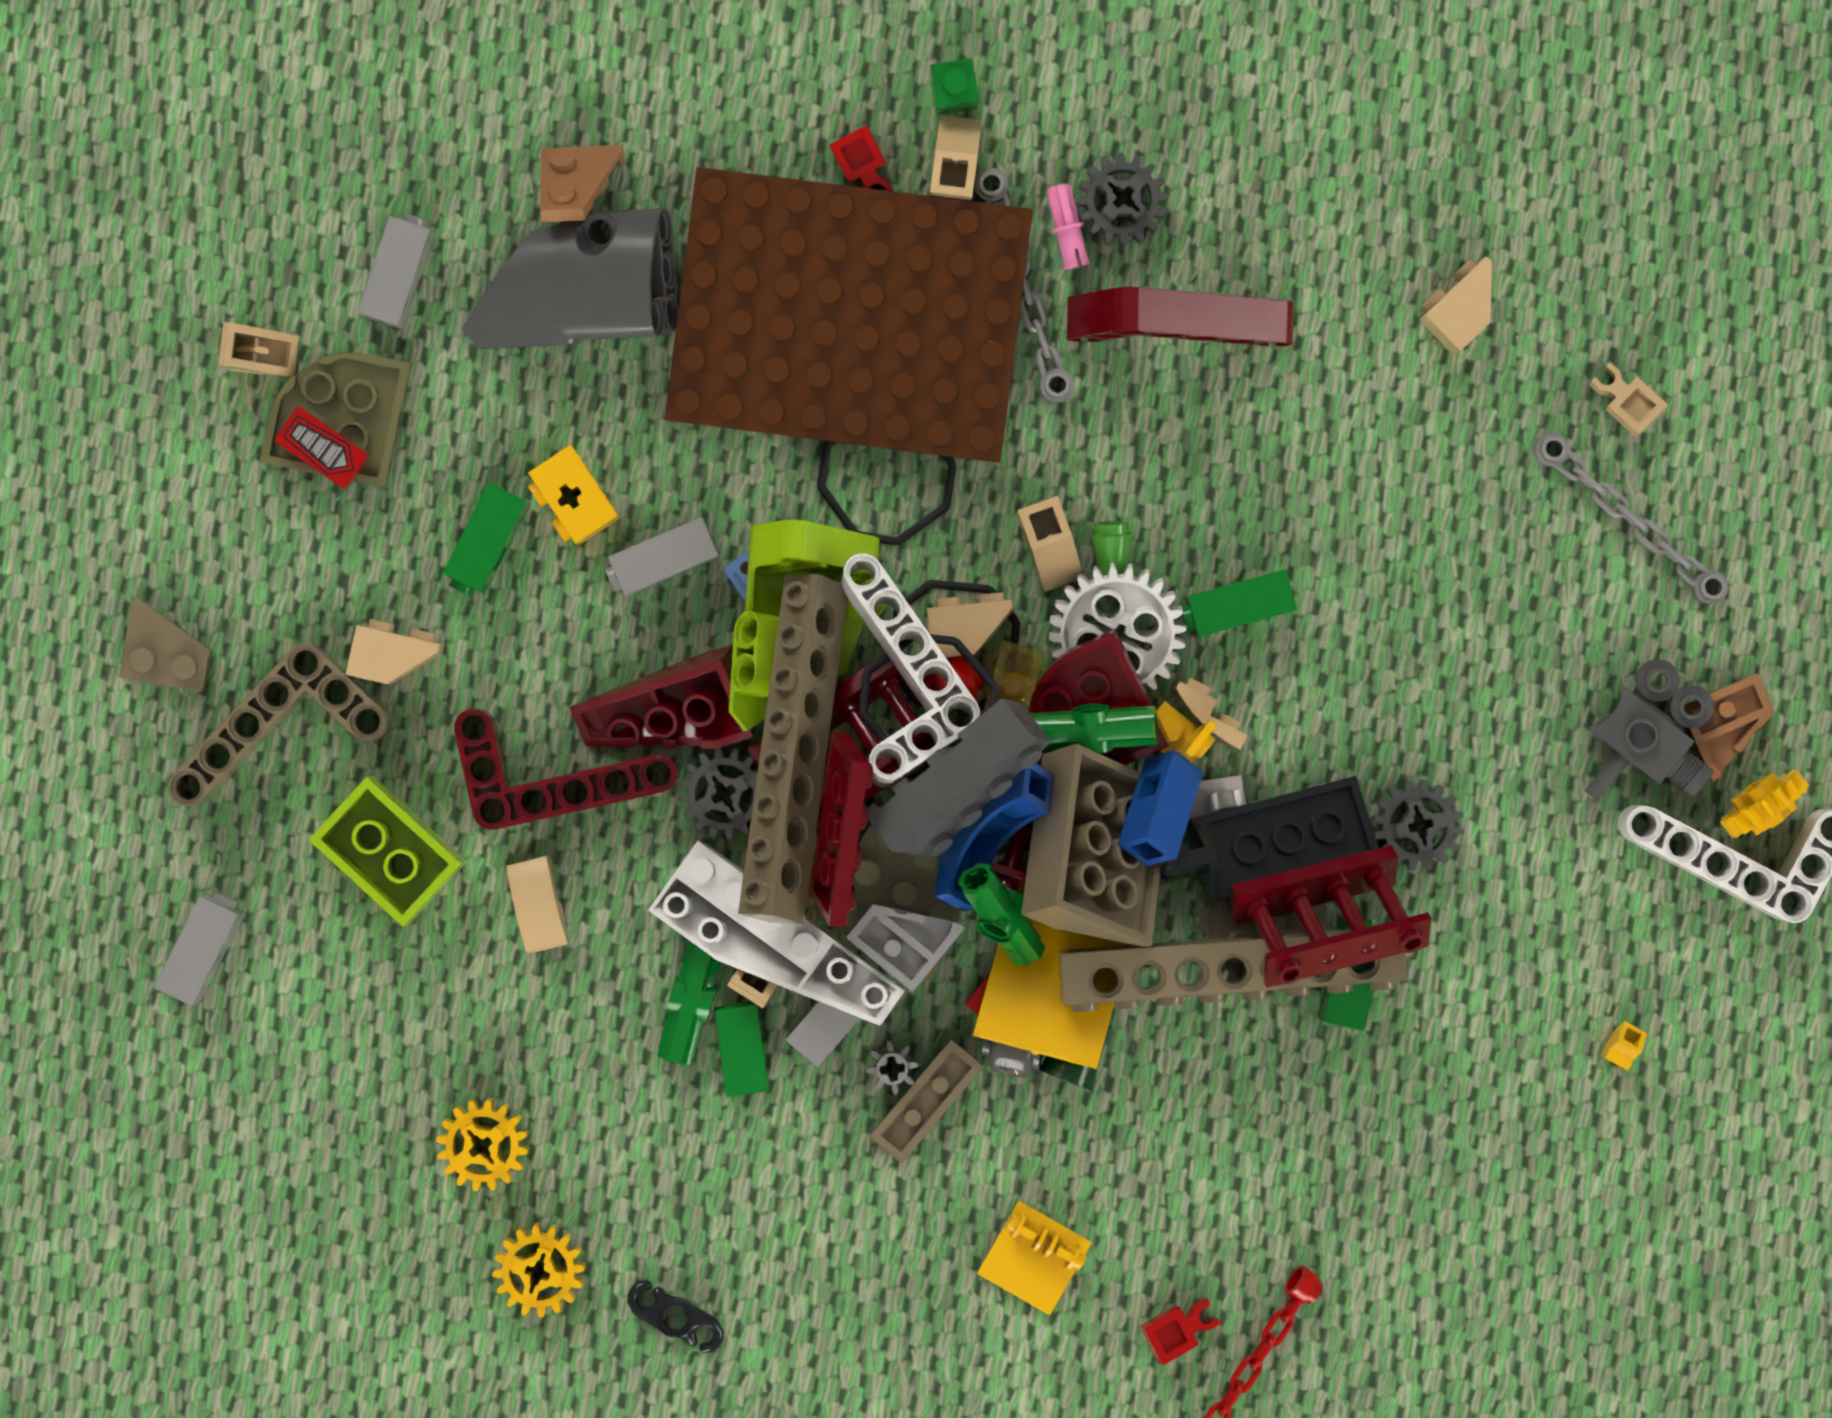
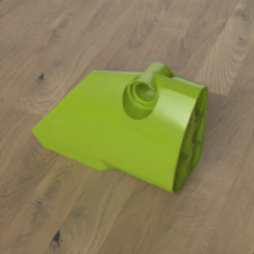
[729,520,885,731]

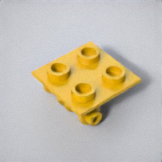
[977,1200,1092,1315]

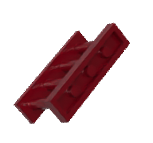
[748,655,935,836]
[1230,845,1432,988]

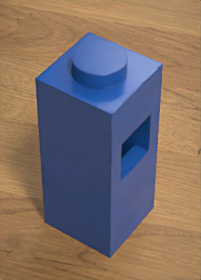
[1118,750,1203,866]

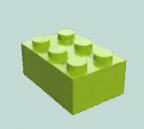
[308,776,467,927]

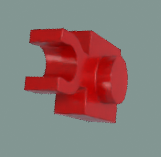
[829,125,894,192]
[1140,1298,1221,1366]

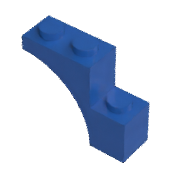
[935,763,1054,912]

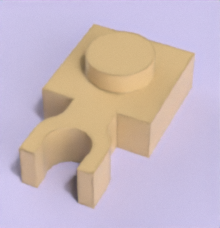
[1589,362,1668,438]

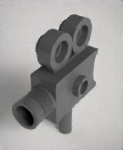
[1584,659,1714,801]

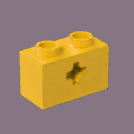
[528,445,621,546]

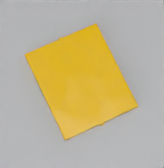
[973,917,1130,1069]

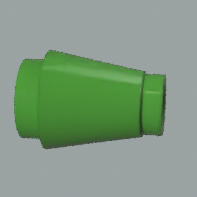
[1090,521,1132,575]

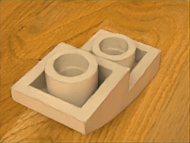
[1173,678,1248,750]
[506,856,569,954]

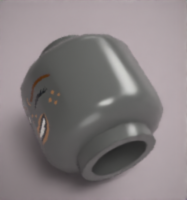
[982,1039,1044,1078]

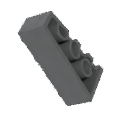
[867,698,1051,858]

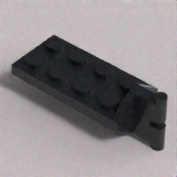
[1159,776,1379,903]

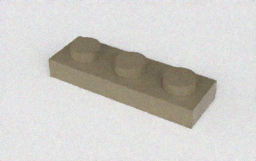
[869,1038,984,1164]

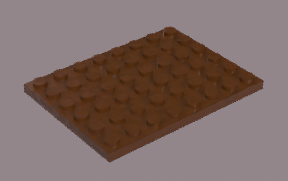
[665,167,1033,463]

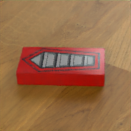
[274,406,370,490]

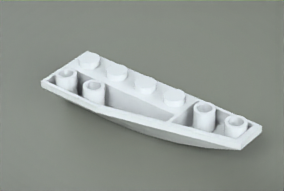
[648,841,905,1026]

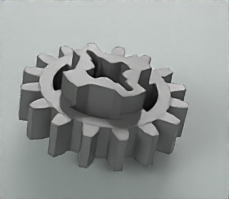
[1076,153,1169,247]
[678,748,758,840]
[1370,779,1464,871]

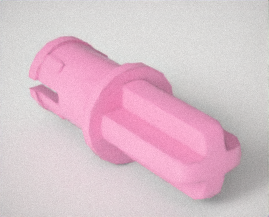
[1047,184,1090,270]

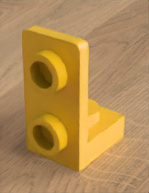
[1156,701,1217,763]

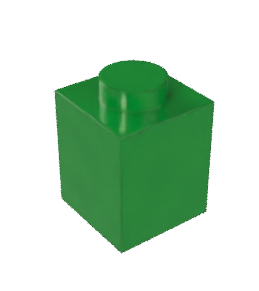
[929,58,979,115]

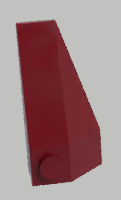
[570,644,755,749]

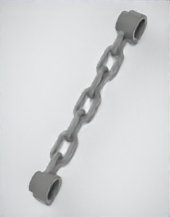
[974,168,1074,403]
[1533,432,1728,605]

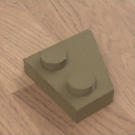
[119,597,212,692]

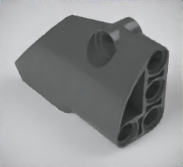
[462,208,679,349]

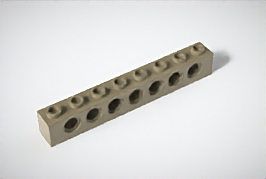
[738,574,848,924]
[1058,929,1407,1012]

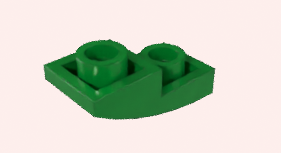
[713,1001,768,1098]

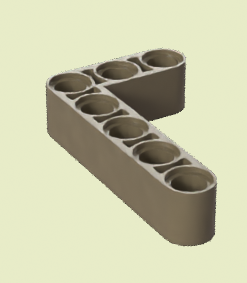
[168,644,392,807]

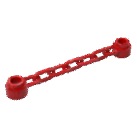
[1204,1265,1323,1418]

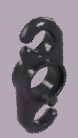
[627,1280,724,1353]

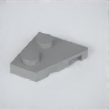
[846,903,965,992]

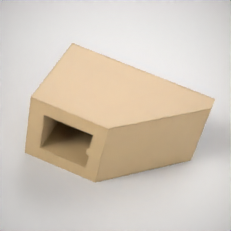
[929,115,982,201]
[1419,256,1492,356]
[1015,496,1083,592]
[927,593,1015,658]
[345,619,445,685]

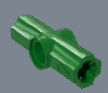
[1030,704,1159,754]
[958,863,1045,967]
[657,941,721,1066]

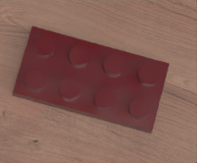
[809,732,873,927]

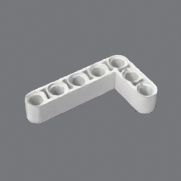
[842,553,980,788]
[1618,805,1832,923]

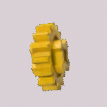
[1720,769,1809,838]
[436,1098,530,1191]
[492,1223,586,1318]

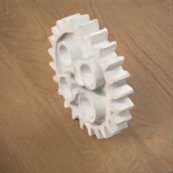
[1049,563,1186,690]

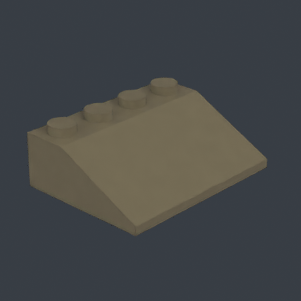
[1021,744,1162,947]

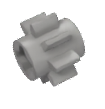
[866,1040,919,1094]

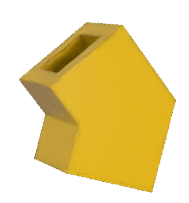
[1600,1021,1647,1071]

